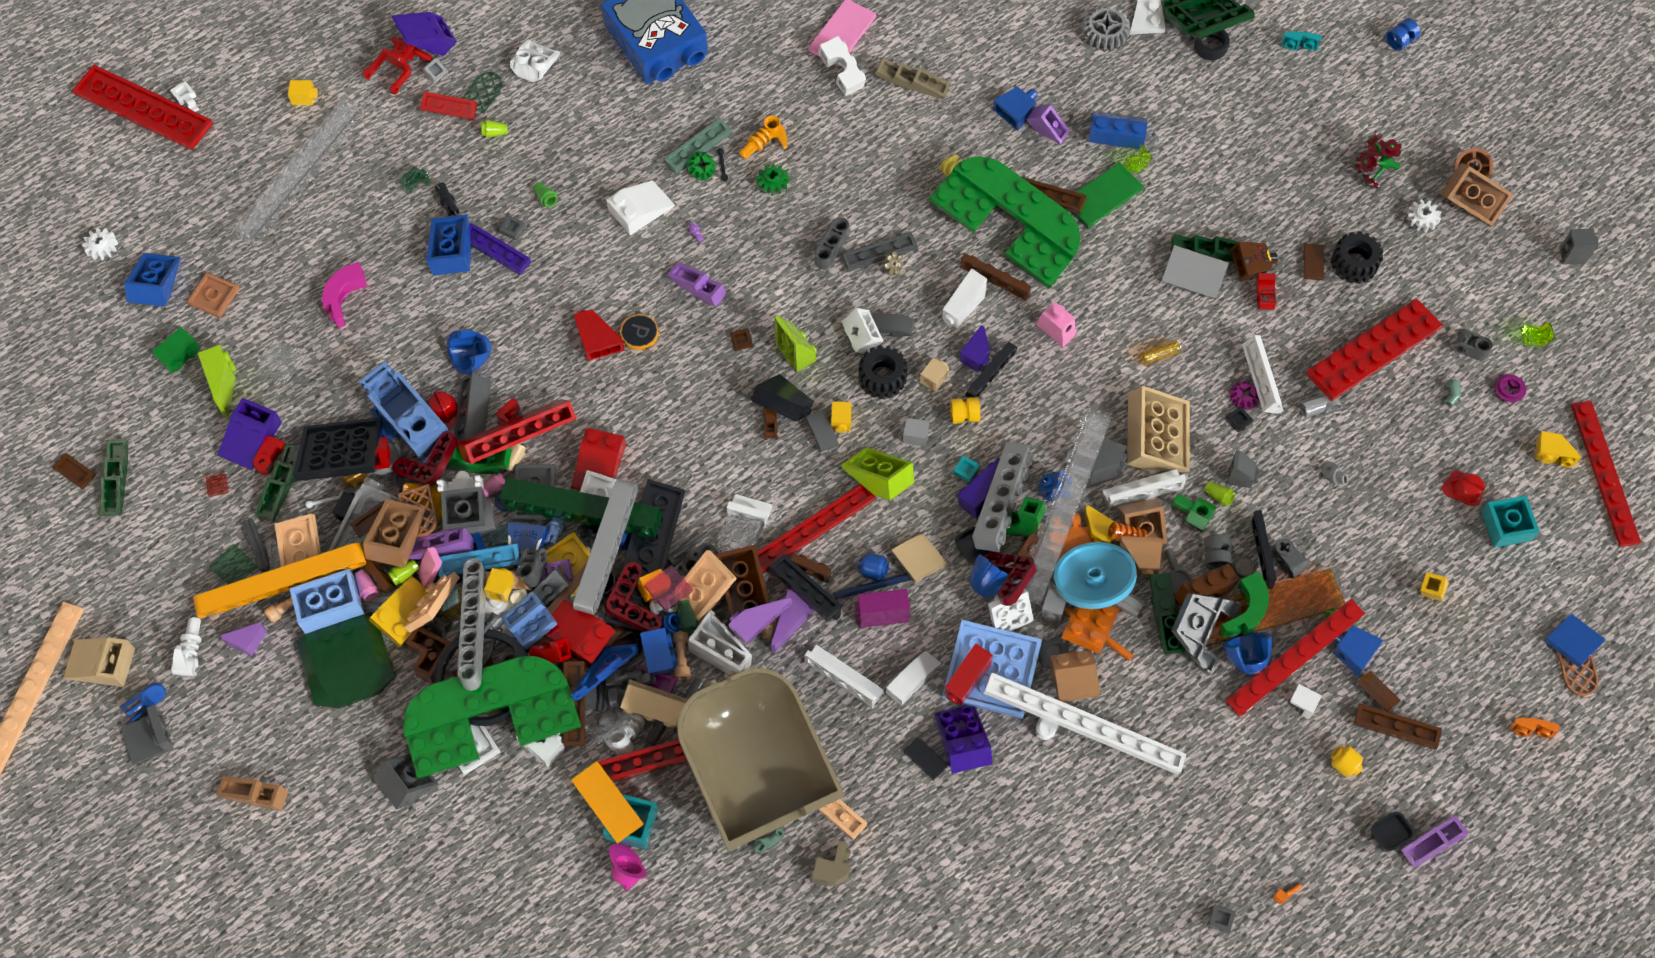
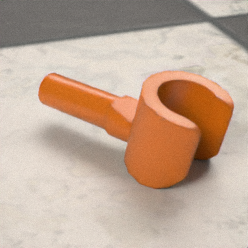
[1273,883,1302,904]

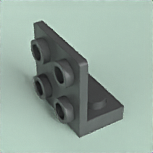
[121,705,174,765]

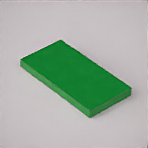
[1072,162,1144,229]

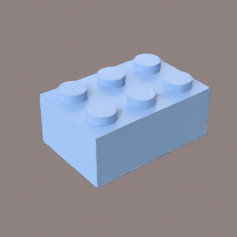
[290,569,365,634]

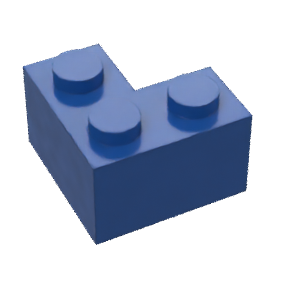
[640,628,677,676]

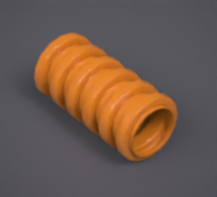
[1108,522,1147,541]

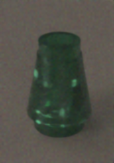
[677,600,699,632]

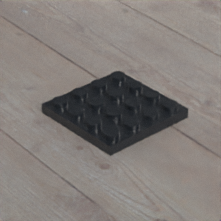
[293,417,383,481]

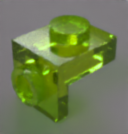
[1124,145,1151,173]
[1520,322,1555,347]

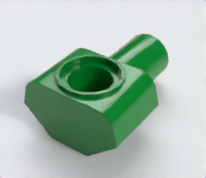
[1171,493,1217,531]

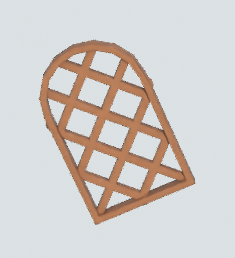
[398,484,437,537]
[1557,651,1599,696]

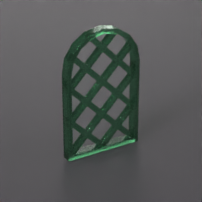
[462,72,503,114]

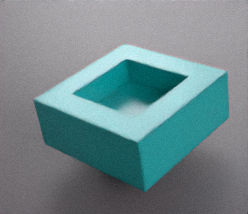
[953,455,980,483]

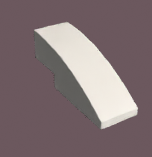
[886,651,941,706]

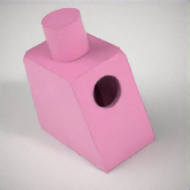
[1036,302,1076,347]

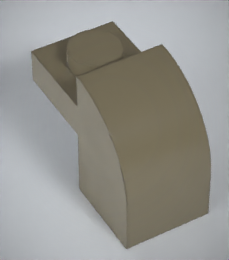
[812,841,851,887]

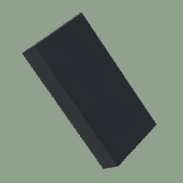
[903,737,948,781]

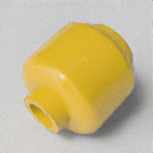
[1330,745,1363,777]

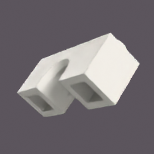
[818,36,866,96]

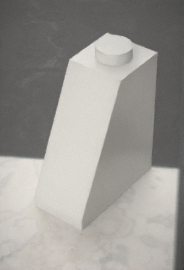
[942,269,987,328]

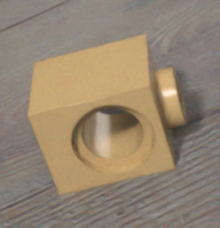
[920,357,949,392]

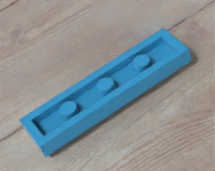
[439,543,520,577]

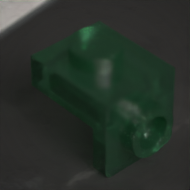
[400,166,431,194]

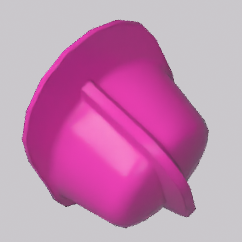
[608,844,647,890]

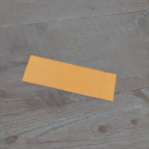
[571,761,643,844]

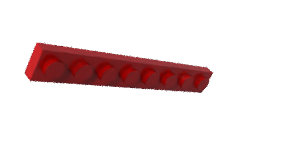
[1571,401,1641,547]
[757,484,876,574]
[1225,598,1365,717]

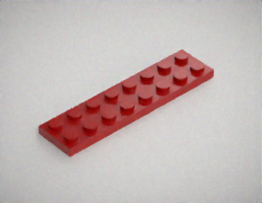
[72,65,213,150]
[1306,299,1443,401]

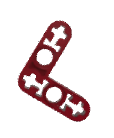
[392,431,458,486]
[984,552,1037,606]
[605,562,662,632]

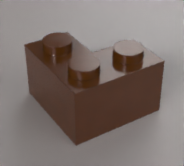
[406,627,456,684]

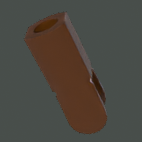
[763,407,778,440]

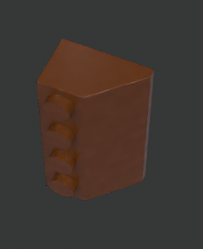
[715,545,775,637]

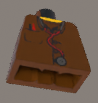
[1230,241,1278,282]

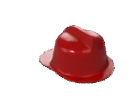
[426,390,458,430]
[1441,471,1485,506]

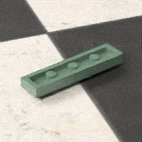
[664,118,732,174]

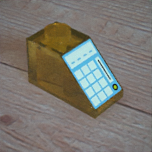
[439,583,463,620]

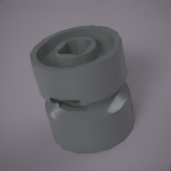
[1204,534,1232,570]

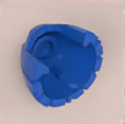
[447,330,492,374]
[970,554,1016,597]
[1223,632,1272,675]

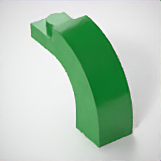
[438,441,512,474]
[1006,497,1046,536]
[1219,571,1269,638]

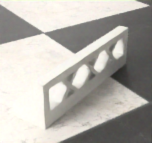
[1242,335,1284,414]
[1102,469,1186,510]
[804,645,884,708]

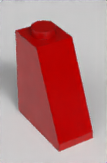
[574,309,625,361]
[944,643,993,705]

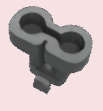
[606,668,656,708]

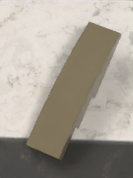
[875,58,951,99]

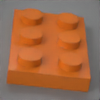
[1062,606,1120,654]

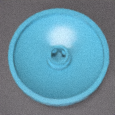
[1054,542,1137,609]

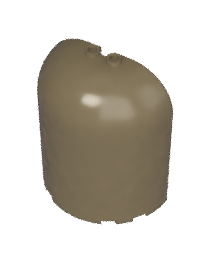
[677,668,845,852]

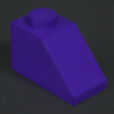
[959,325,990,372]

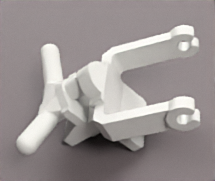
[437,471,492,492]

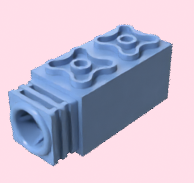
[359,361,449,464]

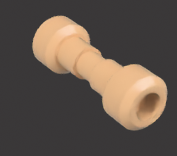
[264,596,293,623]
[672,630,691,680]

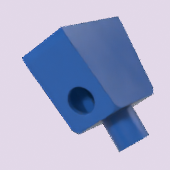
[993,87,1038,131]
[1333,626,1384,676]

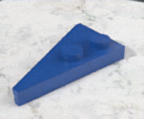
[571,644,639,701]

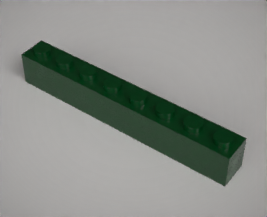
[499,478,662,538]

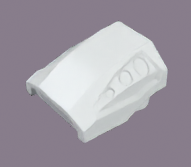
[510,39,560,82]

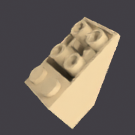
[63,637,135,687]

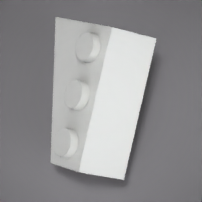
[688,610,752,674]

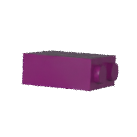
[854,589,910,628]

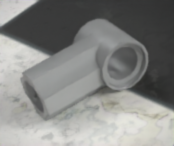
[1299,391,1342,418]
[1112,593,1145,618]

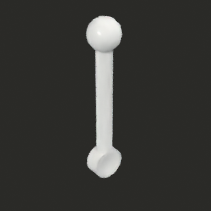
[305,492,343,508]

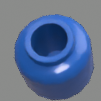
[858,553,889,581]

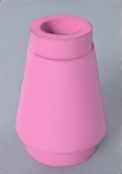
[482,473,505,497]
[354,570,379,601]

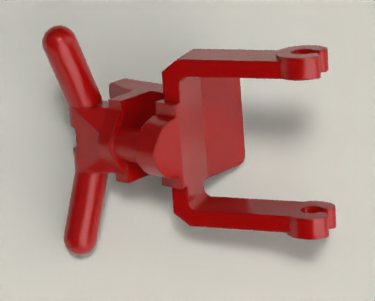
[363,36,433,95]

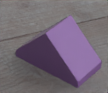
[221,622,267,657]

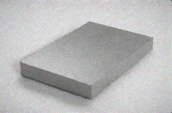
[1162,245,1229,299]

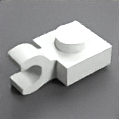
[170,81,199,112]

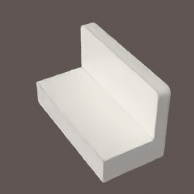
[727,494,772,526]

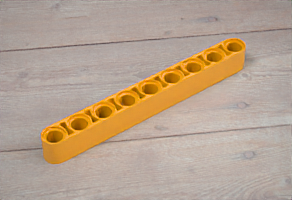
[193,543,366,618]

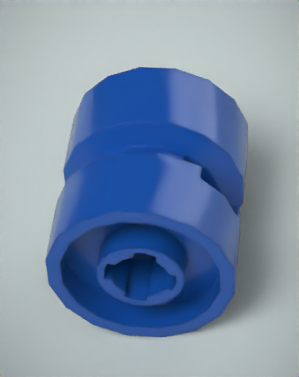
[1385,18,1421,51]

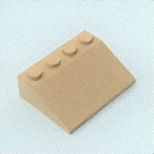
[1127,386,1190,472]

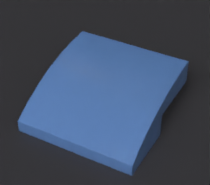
[501,591,557,650]

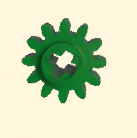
[756,163,789,196]

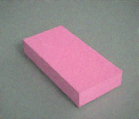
[417,547,442,588]

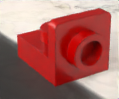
[496,398,520,425]
[375,437,392,469]

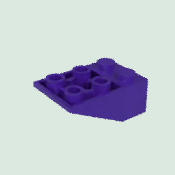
[392,12,457,56]
[217,398,282,470]
[934,705,993,774]

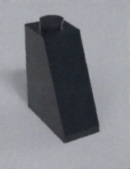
[750,374,814,422]

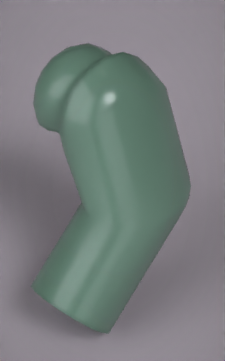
[1444,379,1462,408]
[754,828,784,853]

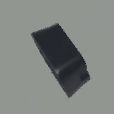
[955,526,993,566]
[1371,811,1415,852]

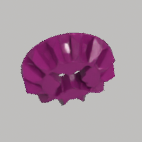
[1494,374,1526,404]
[1230,380,1260,409]

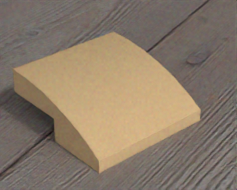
[891,533,947,583]

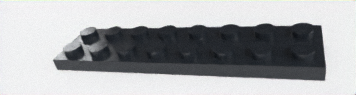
[606,479,686,633]

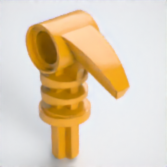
[739,115,787,159]

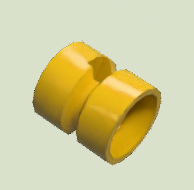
[950,397,980,424]

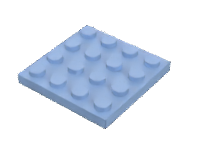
[942,620,1042,719]

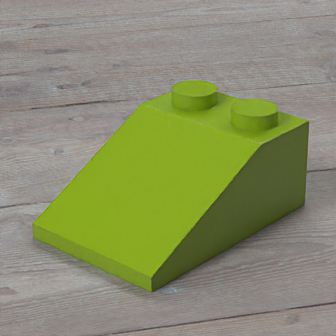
[774,315,817,372]
[198,345,237,417]
[842,447,914,501]

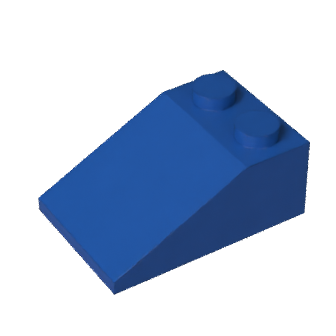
[426,214,471,276]
[124,253,181,307]

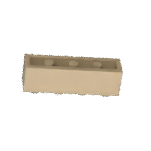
[620,679,688,728]

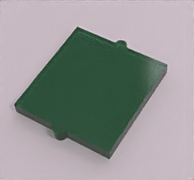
[209,544,258,584]

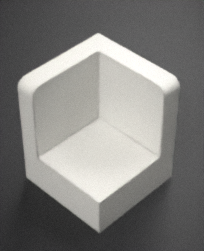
[1290,684,1322,719]

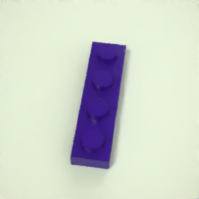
[469,223,531,275]

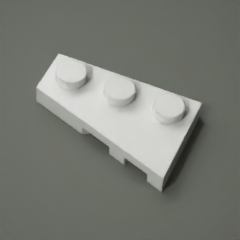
[1130,0,1166,35]

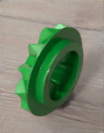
[687,151,716,180]

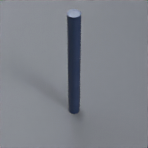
[833,573,912,600]

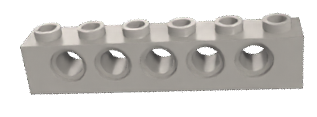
[972,442,1033,552]

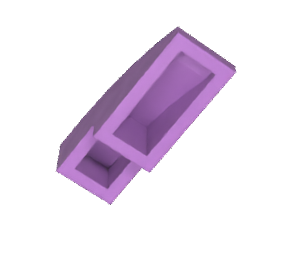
[667,262,727,307]
[1401,815,1469,868]

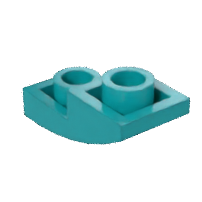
[1281,31,1322,51]

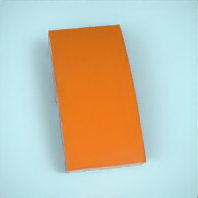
[1509,718,1560,738]

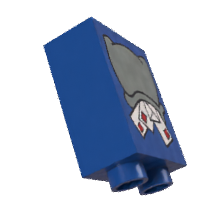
[601,0,708,84]

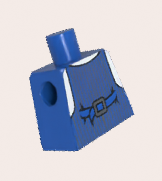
[508,522,548,569]

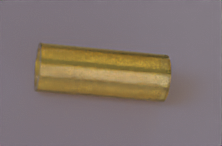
[1140,340,1181,366]

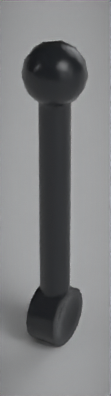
[717,148,728,182]

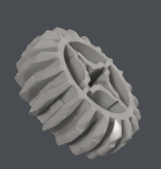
[1082,6,1130,51]

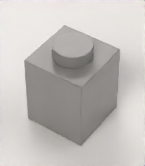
[900,418,930,447]
[1041,588,1066,622]

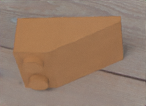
[1440,163,1514,226]
[363,499,425,568]

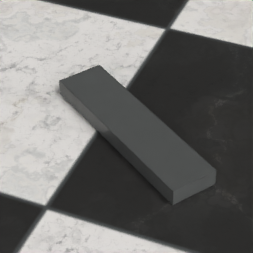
[841,232,918,272]

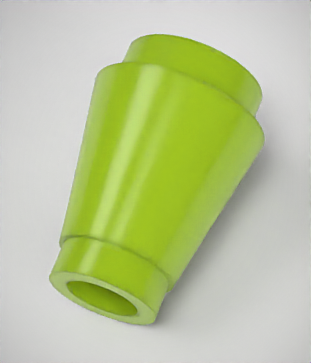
[481,120,507,138]
[1204,481,1236,507]
[387,559,419,586]

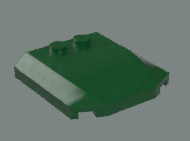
[1164,0,1255,39]
[296,613,396,709]

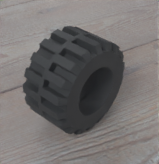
[1331,231,1383,284]
[859,345,907,399]

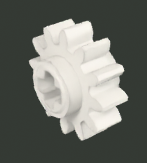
[1406,199,1441,232]
[82,228,118,260]

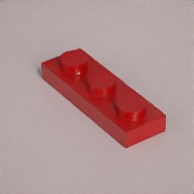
[420,92,478,120]

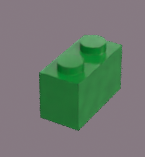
[151,327,201,374]

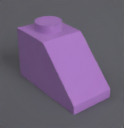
[1027,104,1070,144]

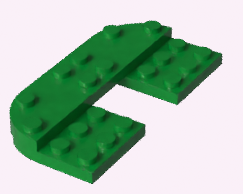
[929,156,1080,289]
[403,656,582,779]

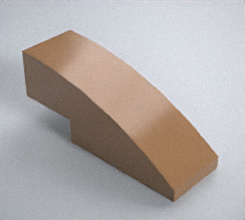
[216,776,288,811]

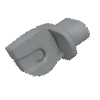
[1321,460,1349,486]

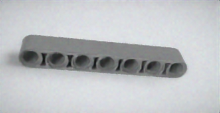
[573,479,638,615]
[457,558,487,691]

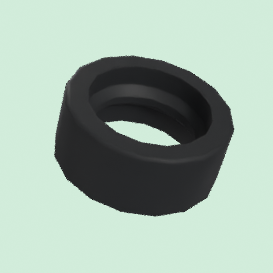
[1194,30,1230,61]

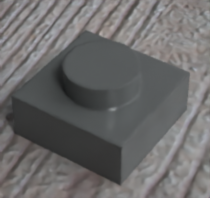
[499,216,526,240]
[1208,904,1236,934]

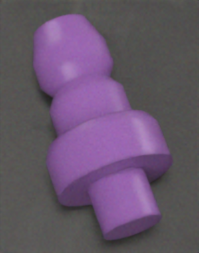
[689,222,704,242]

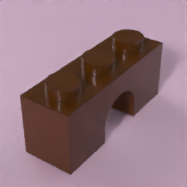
[1174,563,1241,607]

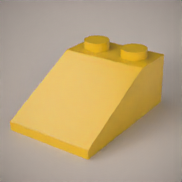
[369,576,426,648]

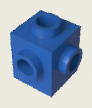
[1038,472,1073,502]

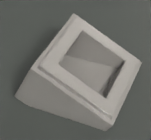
[421,57,448,82]

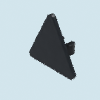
[607,632,641,653]

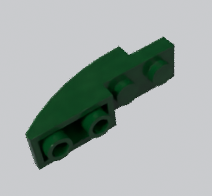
[1149,572,1185,655]

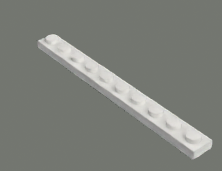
[983,673,1186,775]

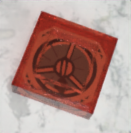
[206,473,229,497]

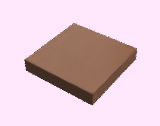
[186,272,240,318]

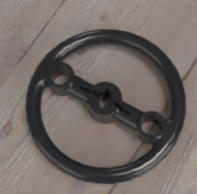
[435,629,528,726]

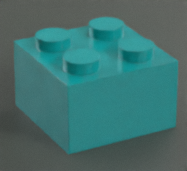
[1481,495,1540,548]
[603,794,659,850]

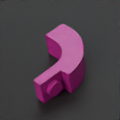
[322,262,368,328]

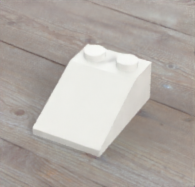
[606,180,675,235]

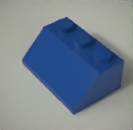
[1088,111,1148,150]

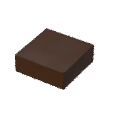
[730,328,753,351]

